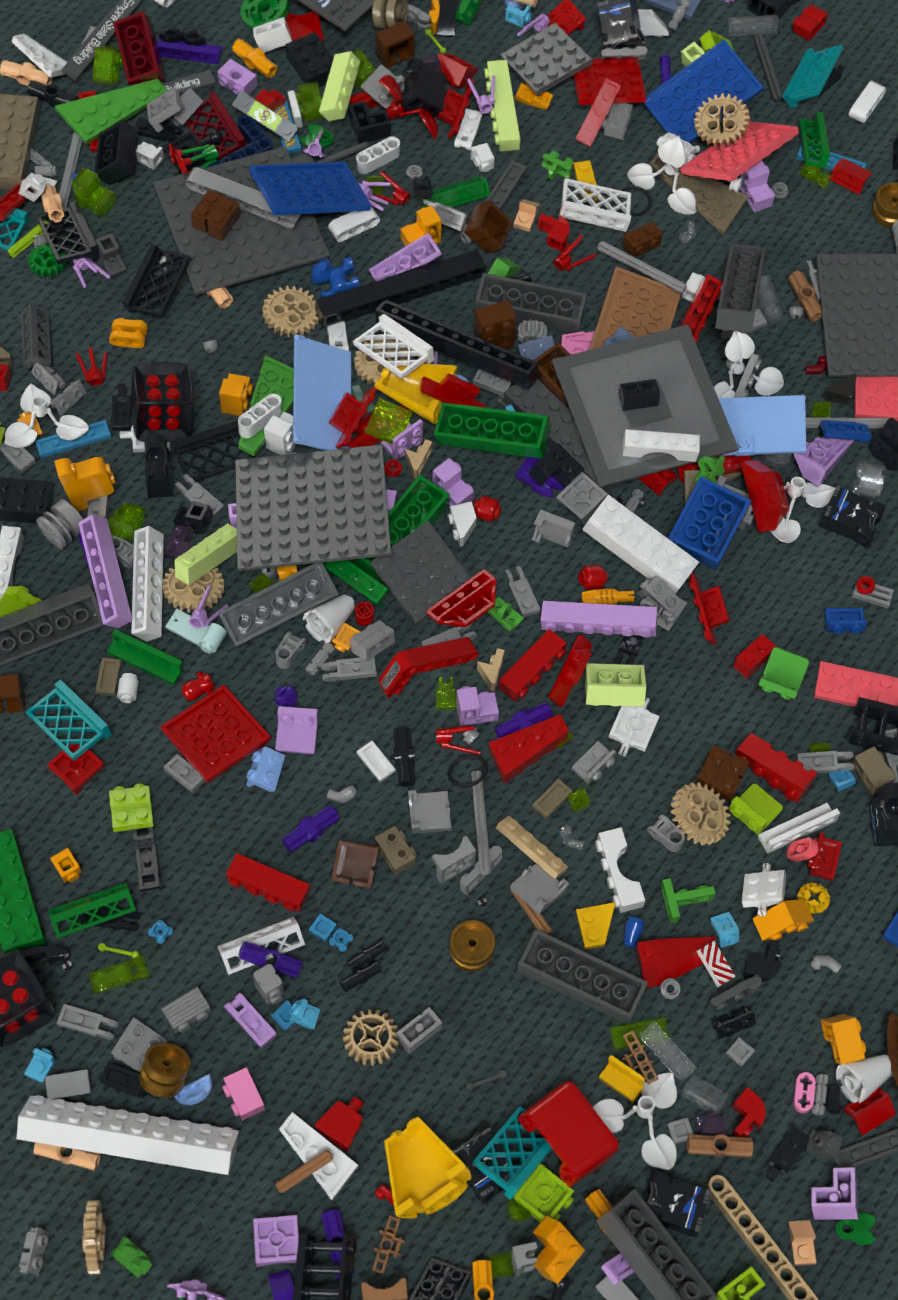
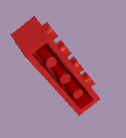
[679,275,723,343]
[498,629,567,702]
[226,853,310,912]

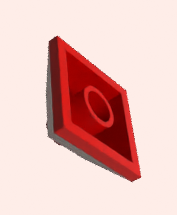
[438,53,479,88]

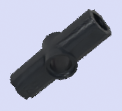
[27,80,79,107]
[393,726,415,787]

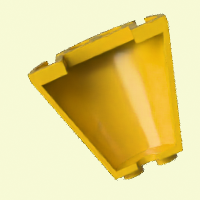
[375,363,457,424]
[384,1117,471,1219]

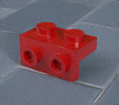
[638,469,678,495]
[807,832,842,881]

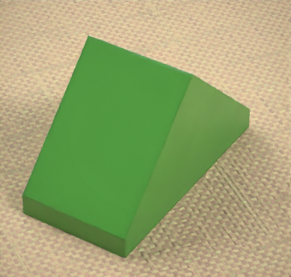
[488,257,521,278]

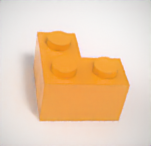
[401,205,441,247]
[219,373,253,416]
[752,899,814,941]
[820,1014,866,1065]
[532,1216,585,1284]

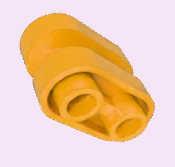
[109,318,148,348]

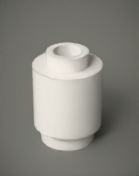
[117,673,139,703]

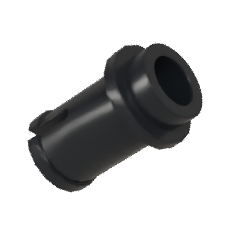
[508,271,532,282]
[826,1085,843,1114]

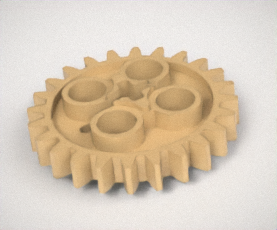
[694,93,750,147]
[262,286,319,338]
[354,339,412,387]
[162,568,224,613]
[671,782,731,846]
[83,1200,106,1274]

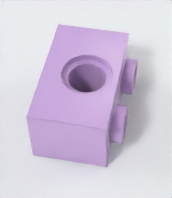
[218,59,257,95]

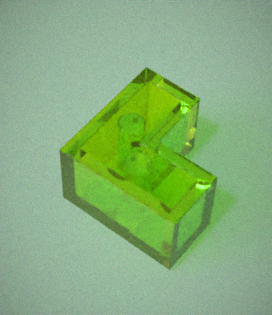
[92,45,123,84]
[72,167,116,217]

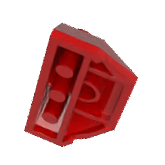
[740,460,790,532]
[425,569,496,627]

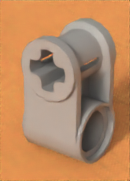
[112,535,134,570]
[276,631,307,669]
[647,814,685,852]

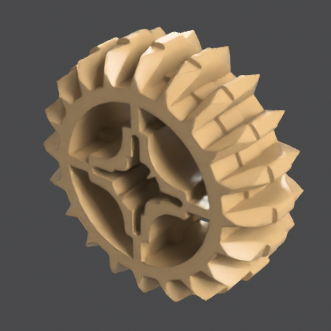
[343,1009,399,1066]

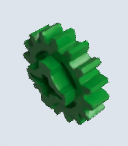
[28,242,67,278]

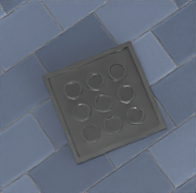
[500,23,592,96]
[370,521,471,624]

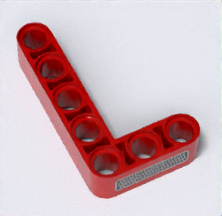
[378,637,479,698]

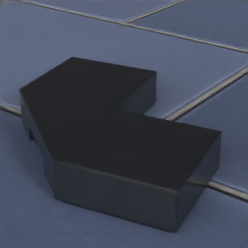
[159,28,206,46]

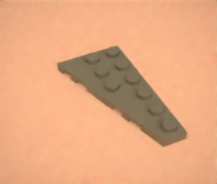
[650,153,749,236]

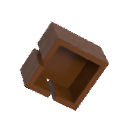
[376,21,415,69]
[191,189,240,241]
[464,200,513,253]
[0,673,25,714]
[696,745,750,802]
[331,838,381,888]

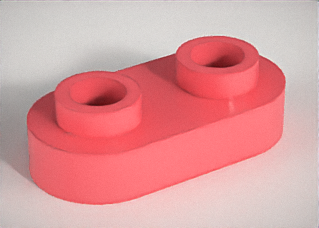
[787,837,818,862]

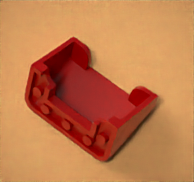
[518,1081,619,1188]

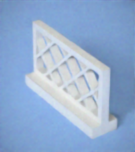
[559,178,631,232]
[353,314,434,378]

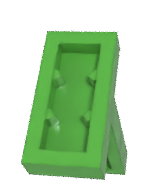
[661,879,715,924]

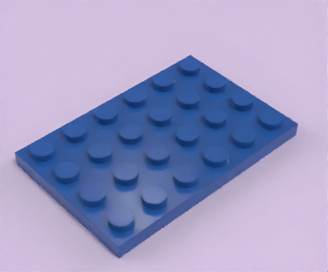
[642,39,764,144]
[249,162,371,215]

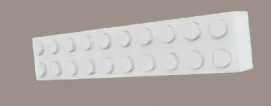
[17,1095,239,1175]

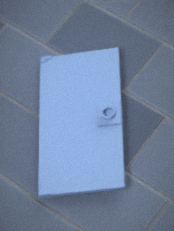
[293,335,351,451]
[718,395,806,456]

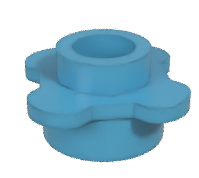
[148,920,173,944]
[329,928,353,952]

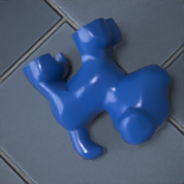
[311,256,360,297]

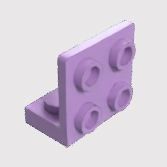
[381,419,423,459]
[275,706,318,754]

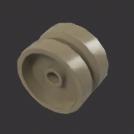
[372,0,408,29]

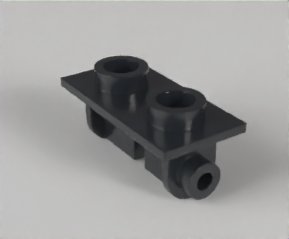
[712,1006,756,1040]

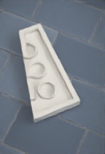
[12,34,67,78]
[279,1112,359,1200]

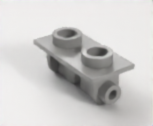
[32,362,66,395]
[49,380,87,416]
[19,1227,49,1276]

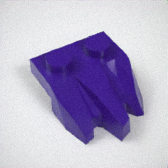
[515,453,564,498]

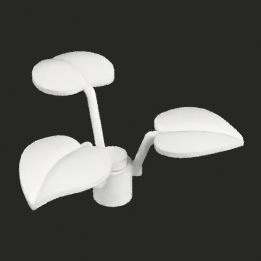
[627,136,697,215]
[714,331,784,398]
[5,384,89,448]
[771,477,835,543]
[593,1073,677,1170]

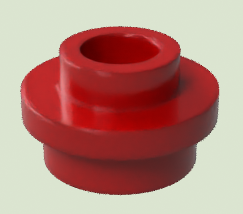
[384,459,402,477]
[856,576,875,595]

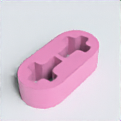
[793,1072,815,1113]

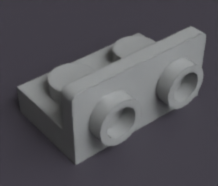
[571,741,616,784]

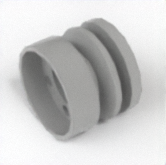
[36,499,83,550]

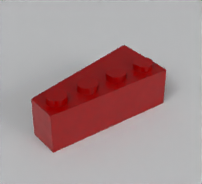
[489,714,569,784]
[735,733,818,803]

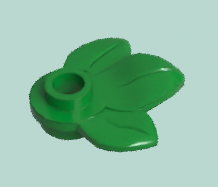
[300,125,334,150]
[835,1213,875,1246]

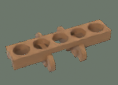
[622,1030,659,1085]
[372,1215,405,1274]

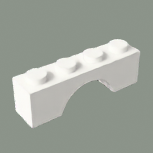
[622,429,700,462]
[0,526,24,599]
[595,827,645,913]

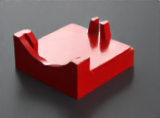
[286,11,324,43]
[48,738,105,796]

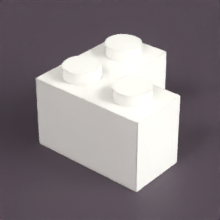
[264,412,295,455]

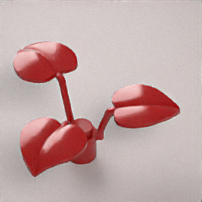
[378,75,438,139]

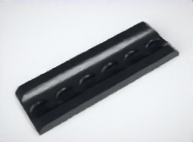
[409,1258,471,1300]

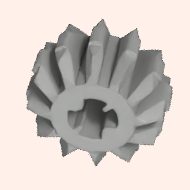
[517,319,547,344]

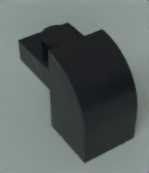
[173,501,213,534]
[743,939,782,982]

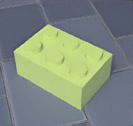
[585,663,646,707]

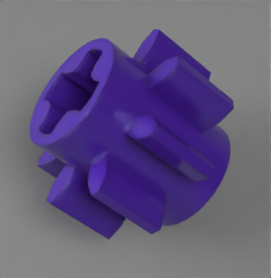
[274,685,298,707]

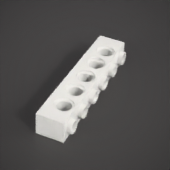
[131,526,164,641]

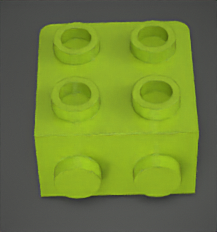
[0,585,41,617]
[729,784,783,835]

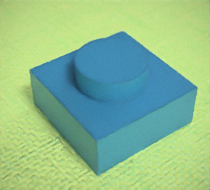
[829,771,856,792]
[309,913,337,943]
[270,1000,294,1030]

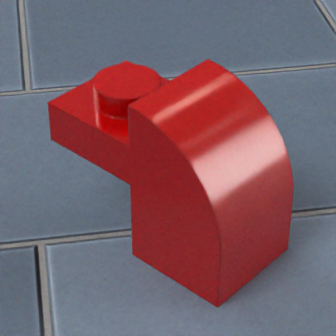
[255,89,286,126]
[538,213,570,252]
[732,1087,766,1137]

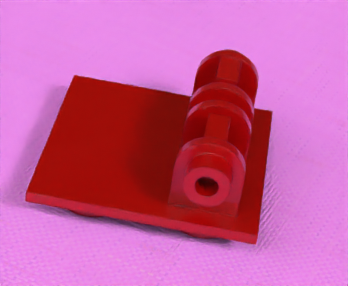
[547,0,586,35]

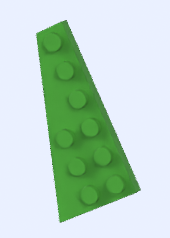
[55,79,168,145]
[238,355,294,456]

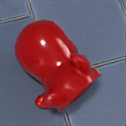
[181,671,215,701]

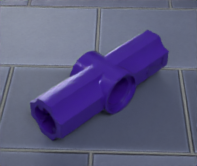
[494,702,554,739]
[281,805,340,854]
[238,941,302,978]
[321,1209,355,1280]

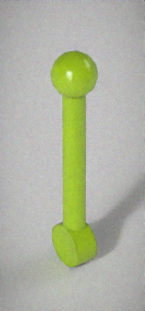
[425,29,446,53]
[98,943,140,959]

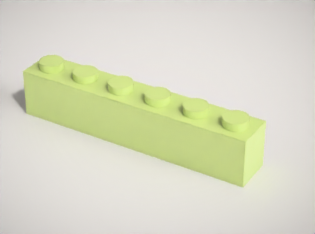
[484,60,520,151]

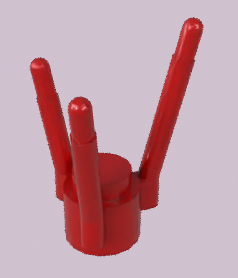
[374,171,411,206]
[553,235,596,272]
[76,347,108,386]
[436,725,481,755]

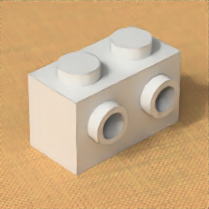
[253,17,292,52]

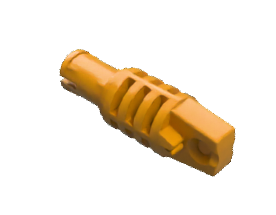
[581,589,634,605]

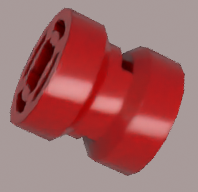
[355,602,374,627]

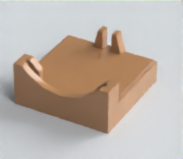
[361,1278,408,1300]

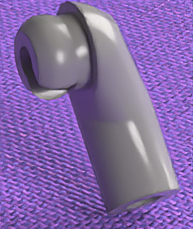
[327,785,357,804]
[811,955,842,974]

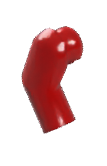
[375,1185,394,1207]

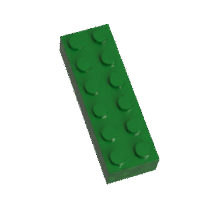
[434,403,552,458]
[354,475,450,584]
[0,829,46,954]

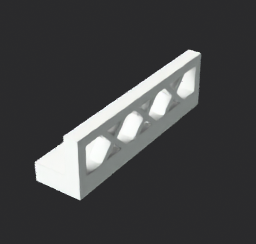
[758,803,840,854]
[217,917,305,975]

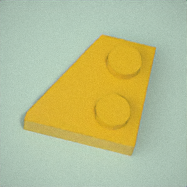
[576,903,615,950]

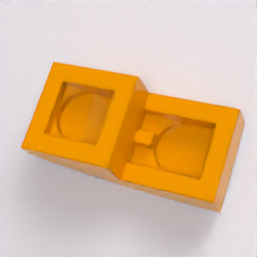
[429,0,439,34]
[514,83,553,109]

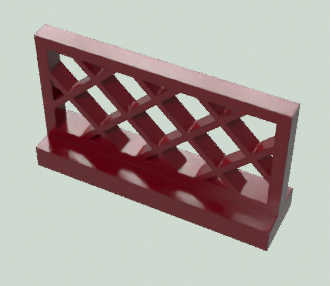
[185,91,247,161]

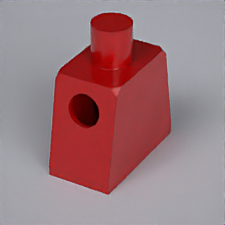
[315,1097,364,1152]

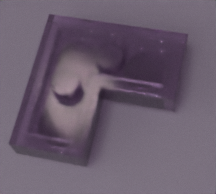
[163,524,197,560]

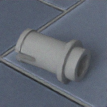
[35,164,58,178]

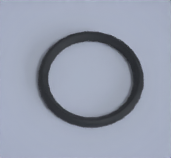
[616,186,652,216]
[448,755,488,788]

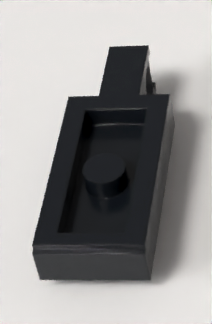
[111,383,131,430]
[100,1062,157,1098]
[766,1126,809,1182]

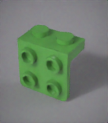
[759,647,809,700]

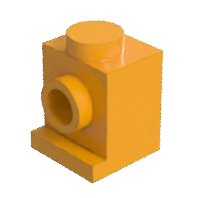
[50,848,82,883]

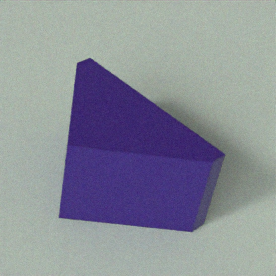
[268,1269,294,1300]

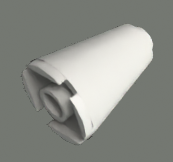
[303,595,355,643]
[836,1055,893,1103]

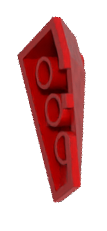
[635,936,716,988]

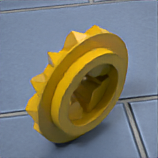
[798,882,830,914]

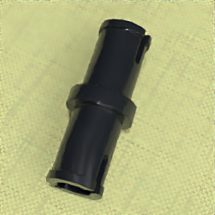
[346,939,388,972]
[340,961,381,992]

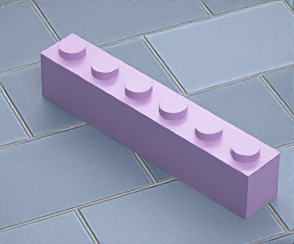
[78,514,133,628]
[541,601,658,637]

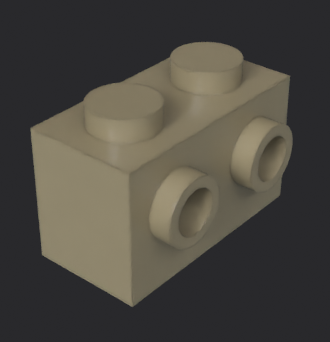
[852,746,896,796]
[374,826,417,876]

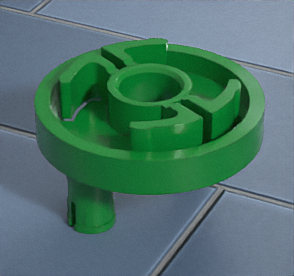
[241,0,290,30]

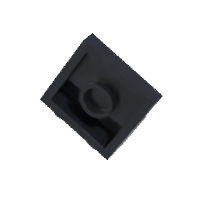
[868,417,898,471]

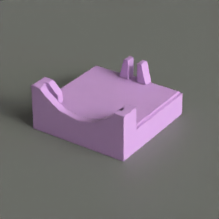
[253,1215,299,1267]

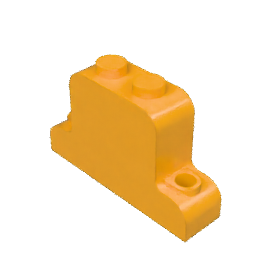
[54,457,116,512]

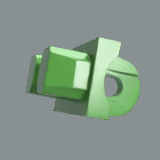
[542,151,574,180]
[695,455,725,484]
[487,597,524,632]
[110,1236,152,1278]

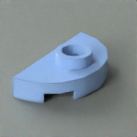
[174,1074,213,1105]

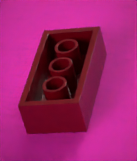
[113,11,166,86]

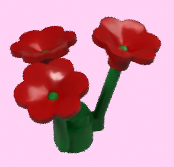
[169,143,219,175]

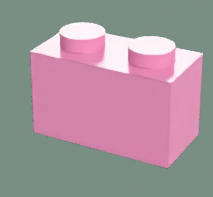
[222,1067,265,1121]

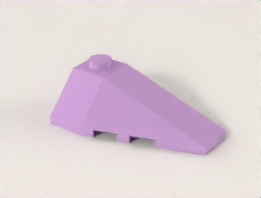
[369,233,442,281]
[794,437,855,486]

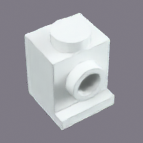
[136,141,164,170]
[471,143,494,172]
[19,172,47,202]

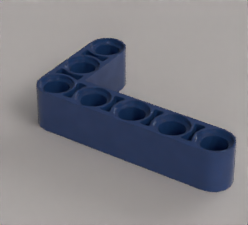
[206,115,273,168]

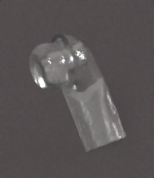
[679,222,696,243]
[559,825,584,851]

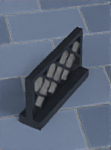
[36,201,99,264]
[122,244,191,318]
[172,420,256,485]

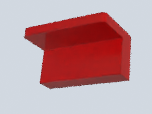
[830,158,872,194]
[844,1088,896,1135]

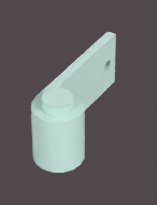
[165,609,227,654]

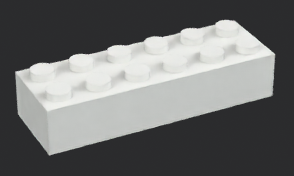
[582,495,699,594]

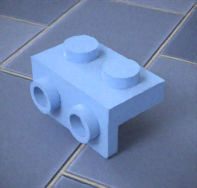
[246,746,285,792]

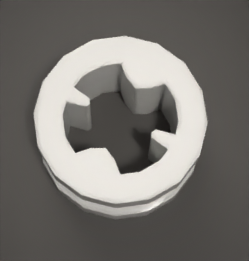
[729,178,743,193]

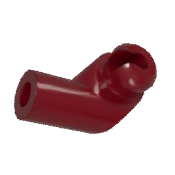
[805,356,827,375]

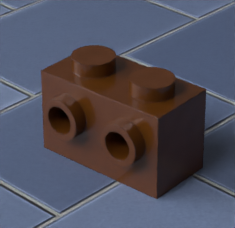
[622,221,663,257]

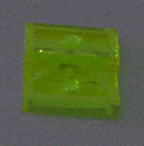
[365,397,413,445]

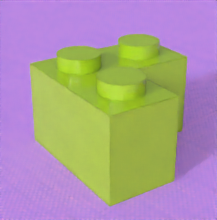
[715,1266,765,1300]

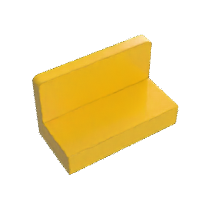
[599,1055,645,1103]

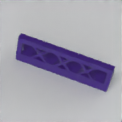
[156,38,223,64]

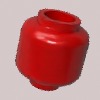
[473,495,502,522]
[578,565,608,590]

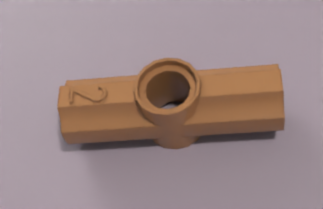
[788,271,822,322]
[687,1134,753,1158]

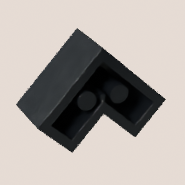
[348,101,391,144]
[528,443,584,488]

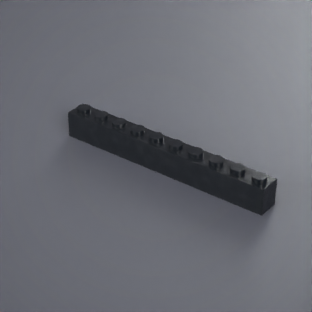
[315,250,486,327]
[375,299,538,389]

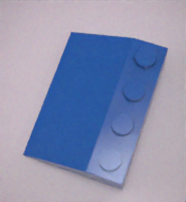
[668,476,751,570]

